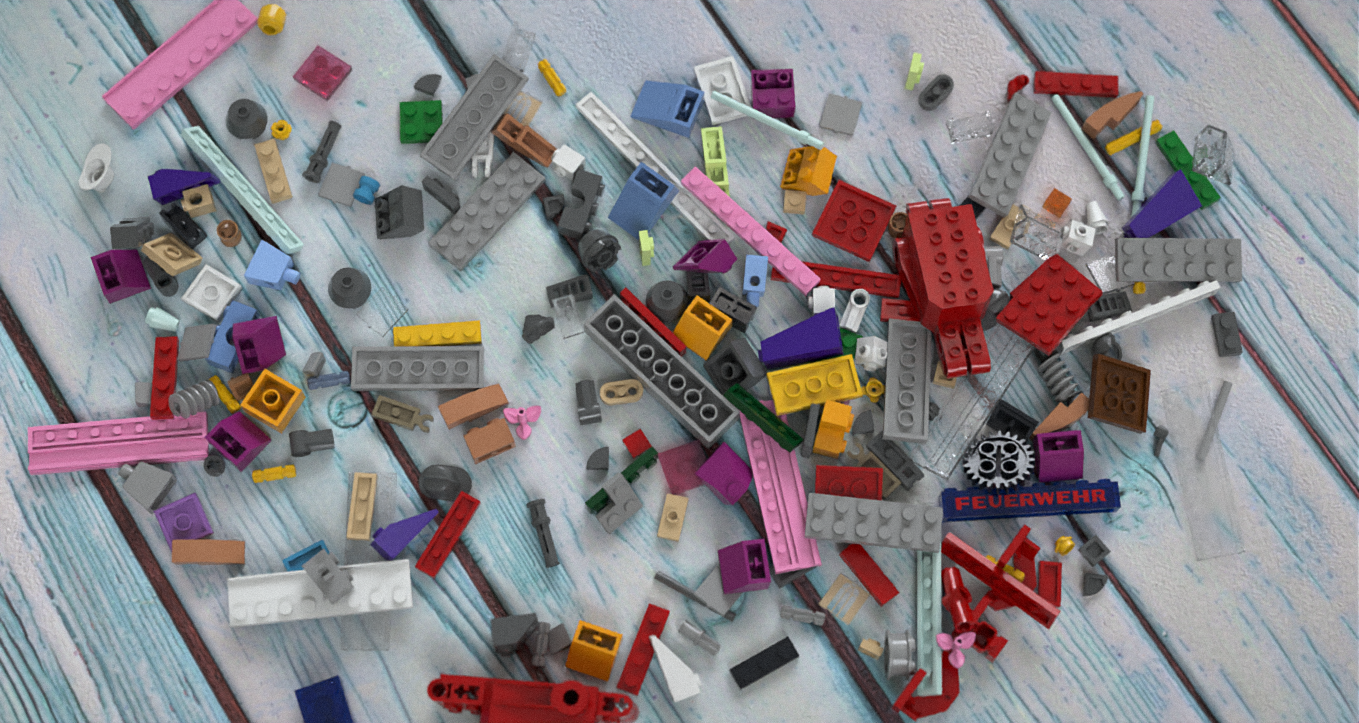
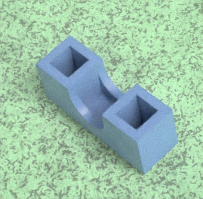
[205,300,260,374]

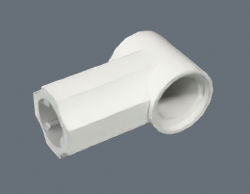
[839,289,870,334]

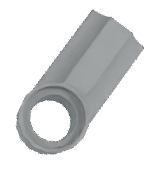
[984,246,1003,289]

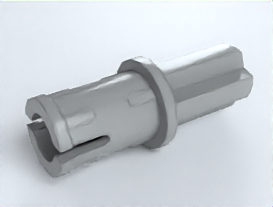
[678,620,721,656]

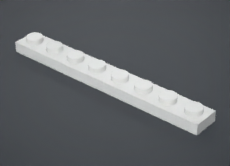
[1060,280,1221,355]

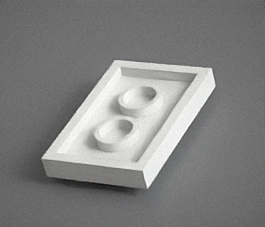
[693,56,751,125]

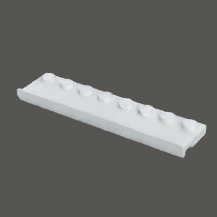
[227,559,413,628]

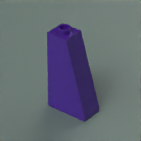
[1122,169,1202,238]
[758,307,844,369]

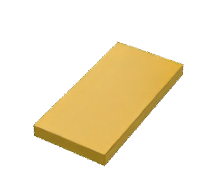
[766,354,863,416]

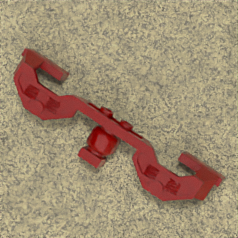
[892,525,1041,722]

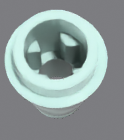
[145,307,180,332]

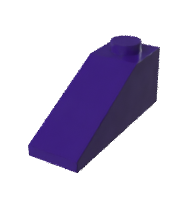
[148,169,220,205]
[370,509,439,561]

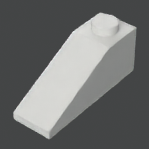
[649,635,702,702]

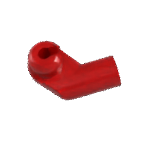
[1007,74,1029,102]

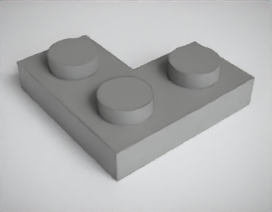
[595,472,643,534]

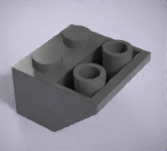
[375,185,424,239]

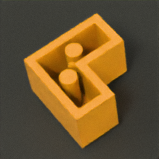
[812,400,854,459]

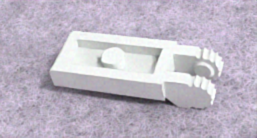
[471,132,494,178]

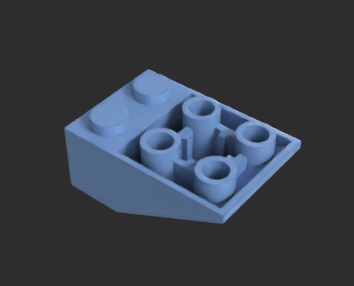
[630,80,705,138]
[608,162,679,240]

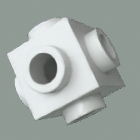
[1059,220,1096,256]
[855,336,888,371]

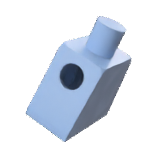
[244,240,301,290]
[742,254,768,307]

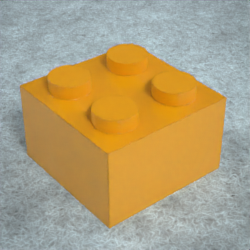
[240,369,306,434]

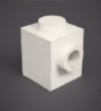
[551,144,586,182]
[808,286,835,316]

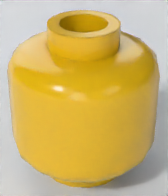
[257,4,286,36]

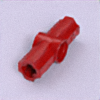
[941,567,974,633]

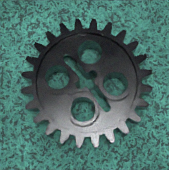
[962,431,1035,494]

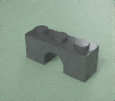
[558,169,605,240]
[110,217,154,249]

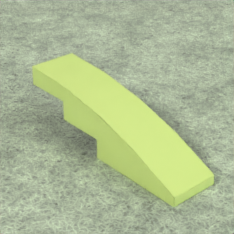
[701,127,730,213]

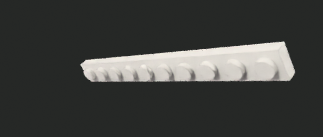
[576,92,735,245]

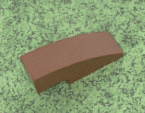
[1081,91,1144,139]
[491,113,557,168]
[438,384,509,430]
[1029,392,1089,441]
[172,539,245,565]

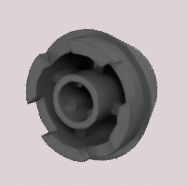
[225,99,268,140]
[578,229,621,273]
[328,267,371,309]
[646,280,689,322]

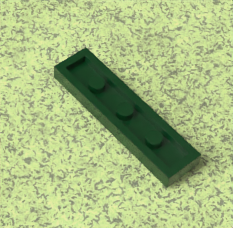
[723,383,804,453]
[585,446,658,514]

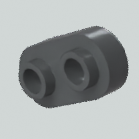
[918,74,954,111]

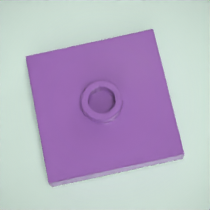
[154,492,214,552]

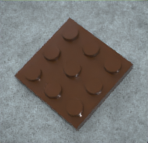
[1088,354,1151,434]

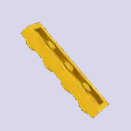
[393,320,482,347]

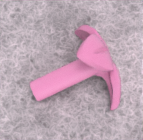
[503,406,541,440]
[936,632,976,668]

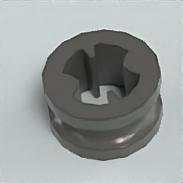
[203,455,225,477]

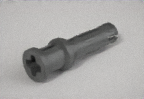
[302,121,342,183]
[526,499,560,568]

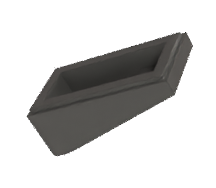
[686,271,710,305]
[546,274,593,308]
[1087,292,1132,322]

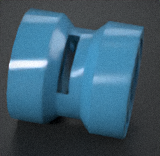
[352,176,381,205]

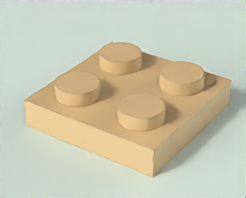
[141,233,203,276]

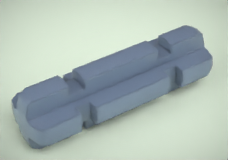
[307,371,351,390]

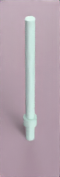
[711,90,824,150]
[1051,94,1125,201]
[1131,95,1154,217]

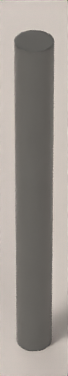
[654,571,737,622]

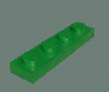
[1155,130,1221,211]

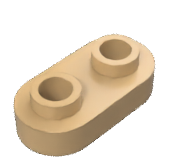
[600,379,643,406]

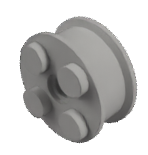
[884,630,915,681]

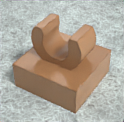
[227,373,254,402]

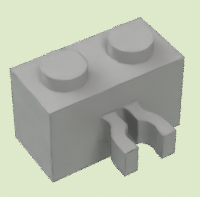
[302,549,354,605]

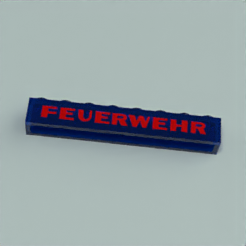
[938,479,1121,523]

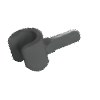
[1153,425,1169,457]

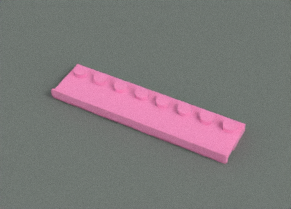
[102,0,258,130]
[739,400,822,574]
[28,412,209,475]

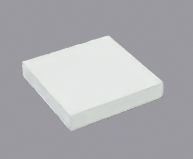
[181,264,243,322]

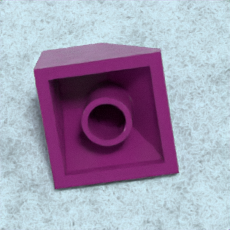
[672,239,738,274]
[694,442,753,505]

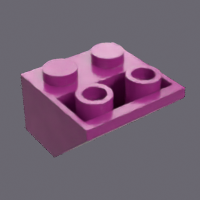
[751,69,796,119]
[90,249,151,304]
[233,316,286,374]
[204,411,272,472]
[1032,430,1084,483]
[717,539,771,594]

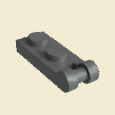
[866,431,924,491]

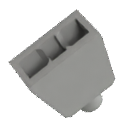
[119,461,177,515]

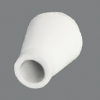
[1085,201,1109,234]

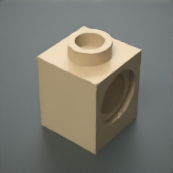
[181,184,216,218]

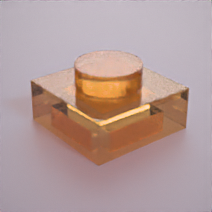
[1042,188,1072,218]

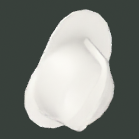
[79,143,114,193]

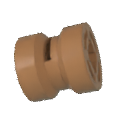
[888,212,907,238]
[216,220,242,247]

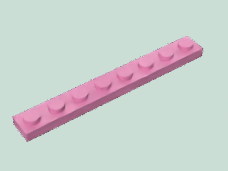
[681,166,821,296]

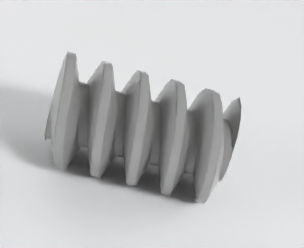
[1038,353,1082,403]
[168,380,219,419]

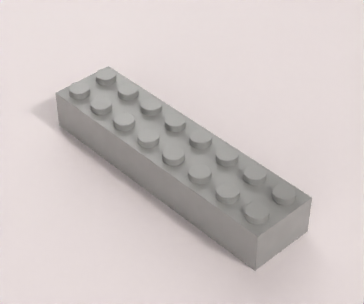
[583,294,740,449]

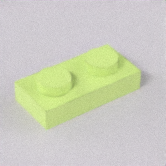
[905,52,924,91]
[639,230,654,266]

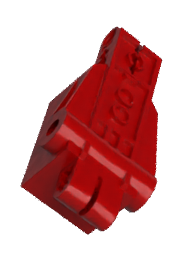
[892,198,994,379]
[427,674,640,723]

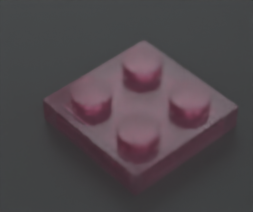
[293,45,352,102]
[658,440,706,495]

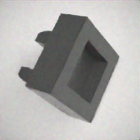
[1078,535,1111,567]

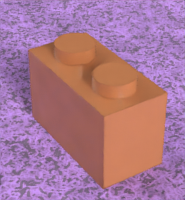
[463,418,516,465]

